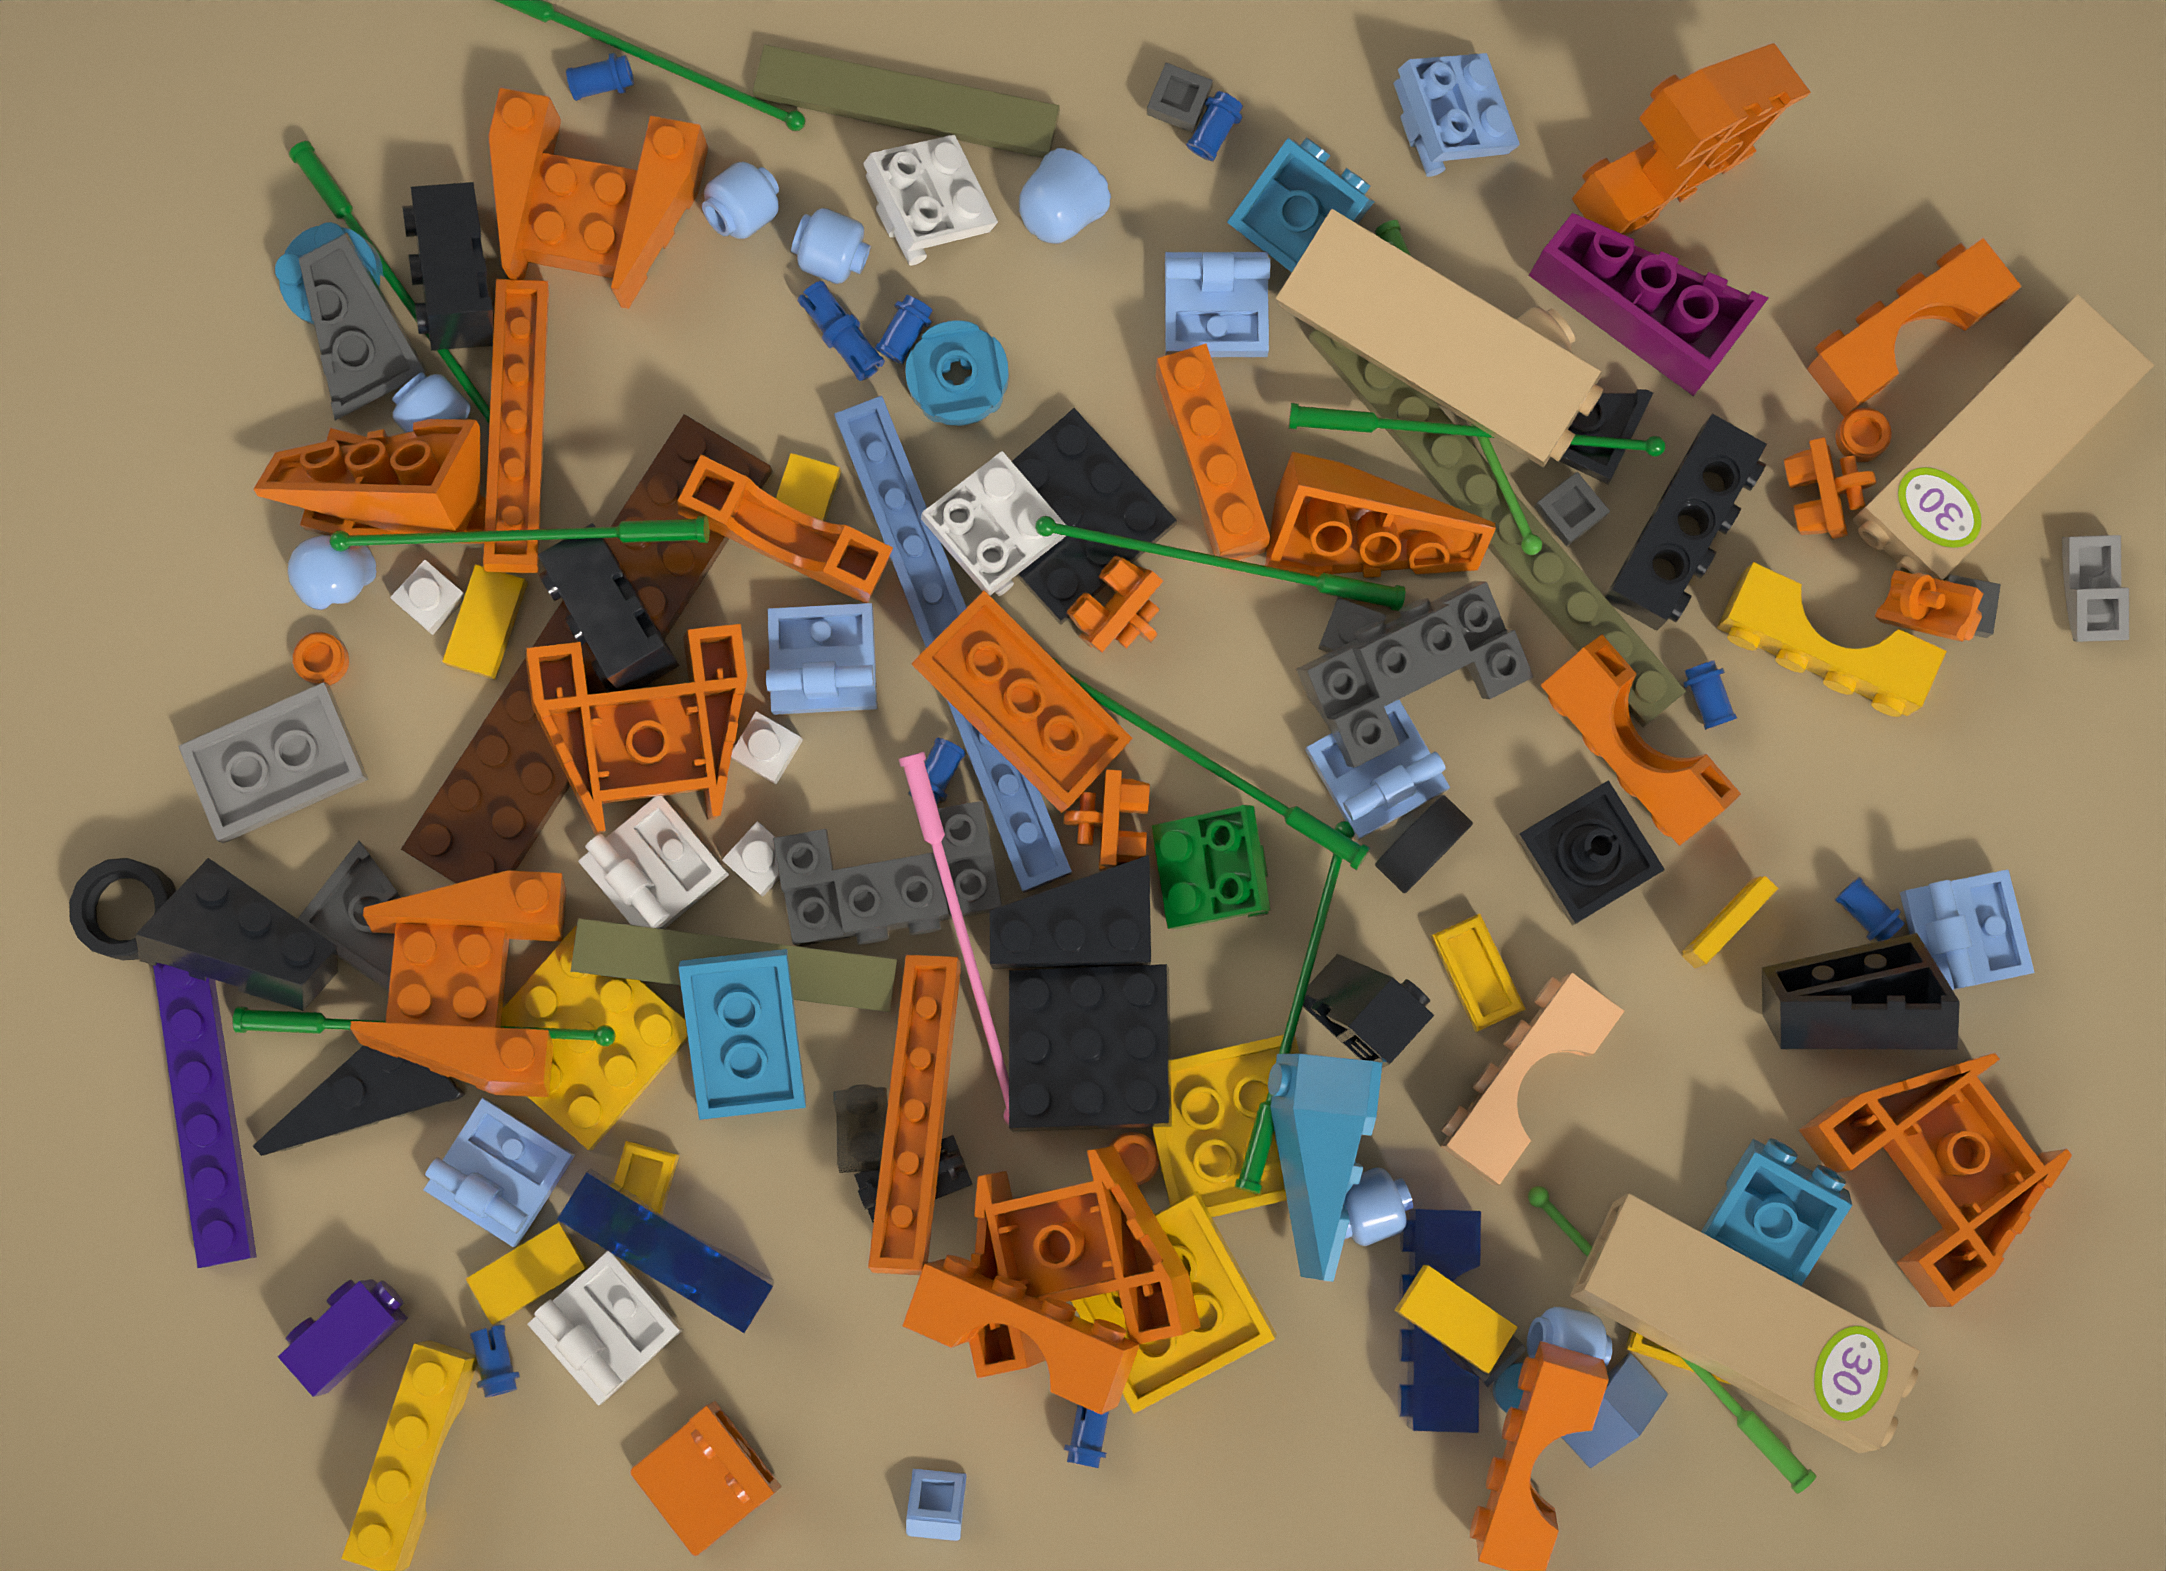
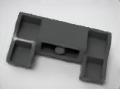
[1296,581,1534,768]
[773,801,1002,947]

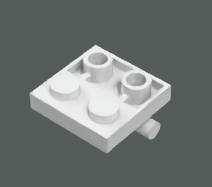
[863,135,998,266]
[921,451,1066,596]
[578,796,729,929]
[527,1250,683,1406]

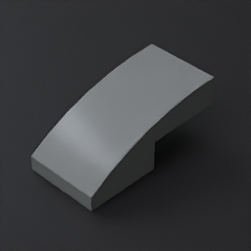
[2062,535,2129,642]

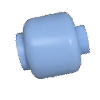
[702,162,779,239]
[791,208,871,284]
[392,372,471,433]
[1343,1167,1413,1246]
[1527,1307,1612,1367]

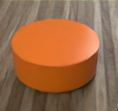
[1835,408,1892,462]
[293,632,349,685]
[1110,1132,1159,1186]

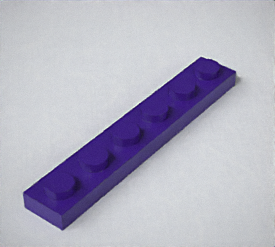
[153,963,257,1268]

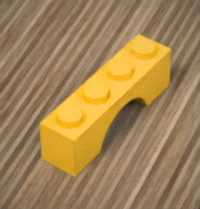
[1717,562,1947,717]
[341,1340,478,1571]

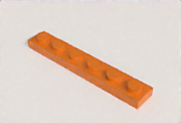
[483,279,549,573]
[868,955,962,1275]

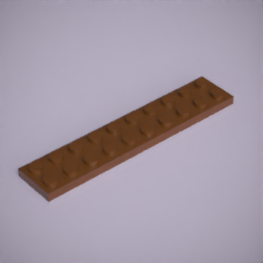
[401,414,773,884]

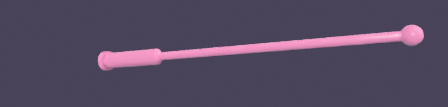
[899,752,1009,1125]

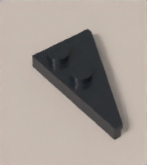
[1551,389,1653,485]
[253,1045,465,1156]

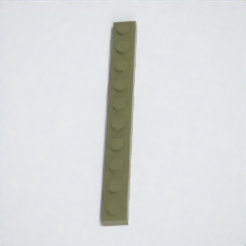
[1309,329,1687,727]

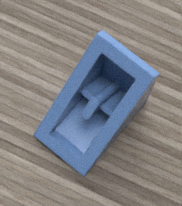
[1561,1353,1668,1468]

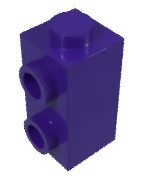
[277,1279,408,1397]

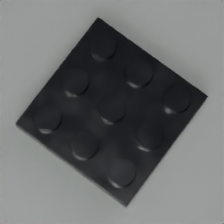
[1011,408,1177,625]
[1009,964,1172,1132]

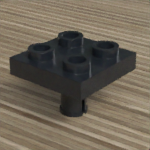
[1516,780,1665,926]

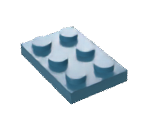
[678,949,806,1120]

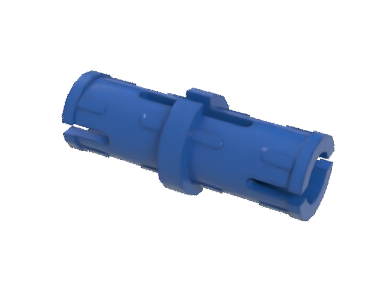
[797,281,885,381]

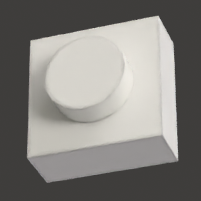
[390,560,465,635]
[731,711,803,784]
[722,821,780,897]

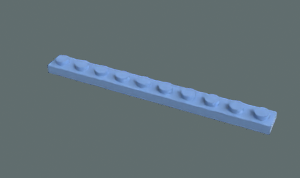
[834,396,1072,893]

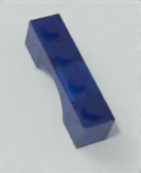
[557,1168,774,1333]
[1398,1209,1481,1433]

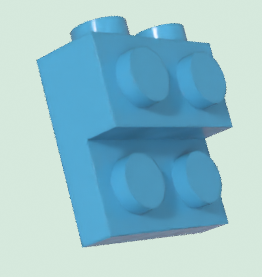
[1227,137,1375,272]
[1701,1138,1852,1286]

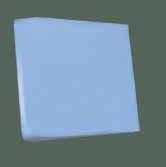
[906,1469,967,1541]

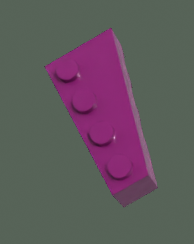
[1528,213,1769,397]

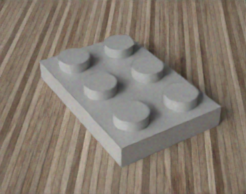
[178,682,369,843]

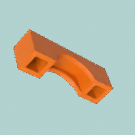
[1807,238,2022,417]
[1155,343,1270,560]
[677,455,893,603]
[1540,634,1741,846]
[902,1255,1140,1415]
[1470,1341,1609,1571]

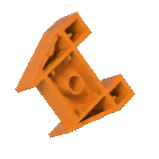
[1572,43,1811,236]
[488,88,709,309]
[525,624,748,835]
[350,870,567,1097]
[1799,1053,2072,1307]
[969,1146,1201,1379]

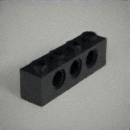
[1605,413,1767,631]

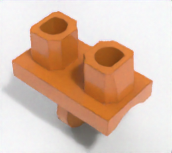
[1784,437,1877,539]
[1067,556,1163,652]
[1874,570,1983,642]
[1063,770,1150,870]

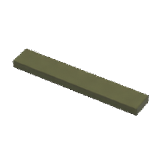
[753,44,1060,158]
[570,918,897,1012]

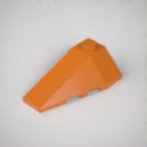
[253,419,480,534]
[1265,452,1496,578]

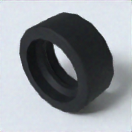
[1375,795,1473,893]
[69,858,177,961]

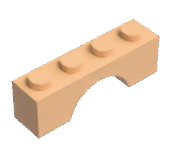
[1440,973,1624,1185]

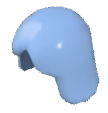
[1019,148,1111,244]
[288,535,377,610]

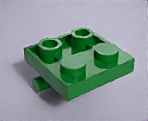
[1151,805,1271,929]

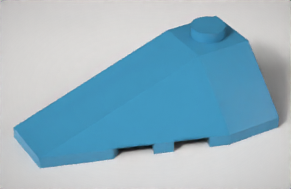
[1268,1054,1383,1282]

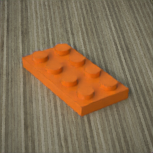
[911,591,1133,813]

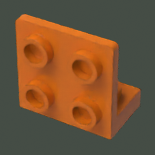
[630,1401,782,1556]

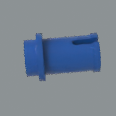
[566,53,634,101]
[1186,91,1243,161]
[875,295,933,365]
[1683,660,1737,730]
[908,737,966,805]
[1835,876,1905,941]
[470,1325,520,1398]
[1064,1405,1109,1468]

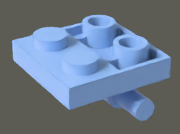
[1393,53,1520,177]
[1165,252,1270,357]
[766,603,878,715]
[1305,700,1450,840]
[1899,869,2035,990]
[423,1098,575,1247]

